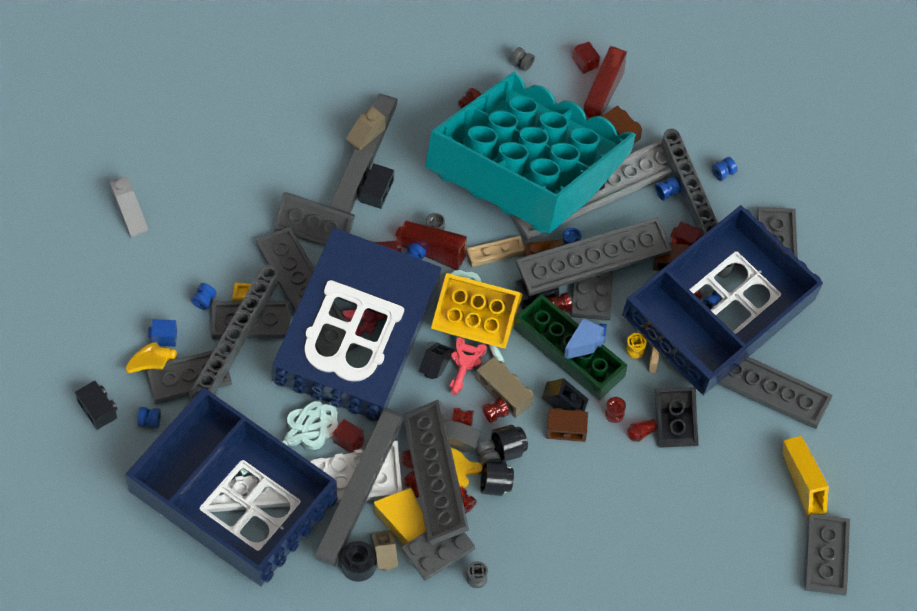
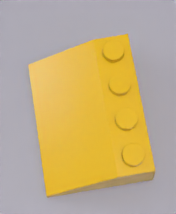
[431,273,522,349]

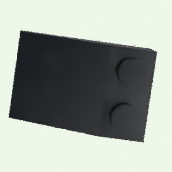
[654,387,699,448]

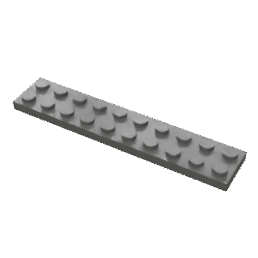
[511,139,680,240]

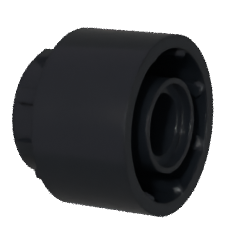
[491,424,528,462]
[480,460,514,496]
[341,541,376,582]

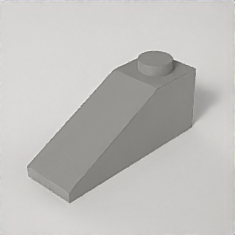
[109,176,149,238]

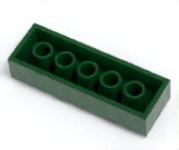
[514,294,627,400]

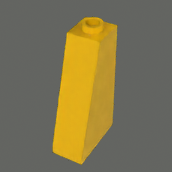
[782,436,829,518]
[374,488,426,545]

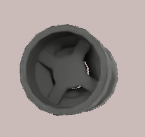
[510,47,535,71]
[426,213,445,239]
[475,440,501,466]
[467,561,488,588]

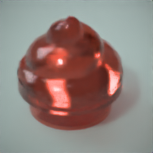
[401,449,414,469]

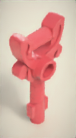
[342,309,387,337]
[450,337,487,395]

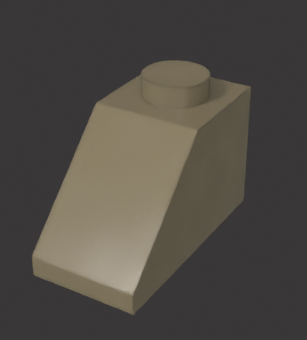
[346,106,385,151]
[371,530,398,571]

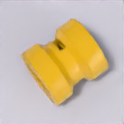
[626,333,646,359]

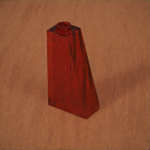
[583,46,627,118]
[395,221,467,270]

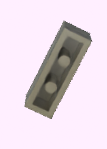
[476,357,534,418]

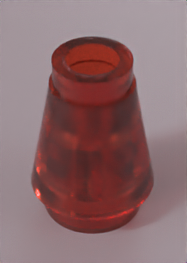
[627,419,658,442]

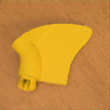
[126,342,177,373]

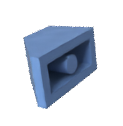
[564,318,605,359]

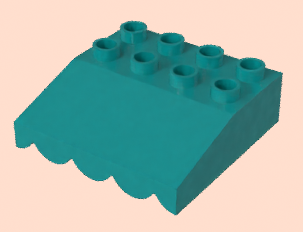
[425,71,636,234]

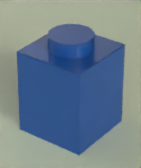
[148,319,177,347]

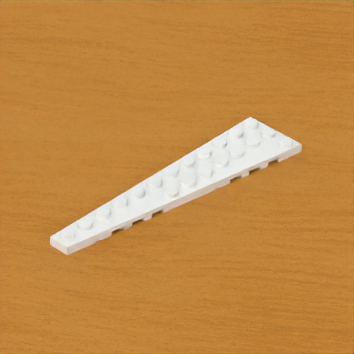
[160,441,402,516]

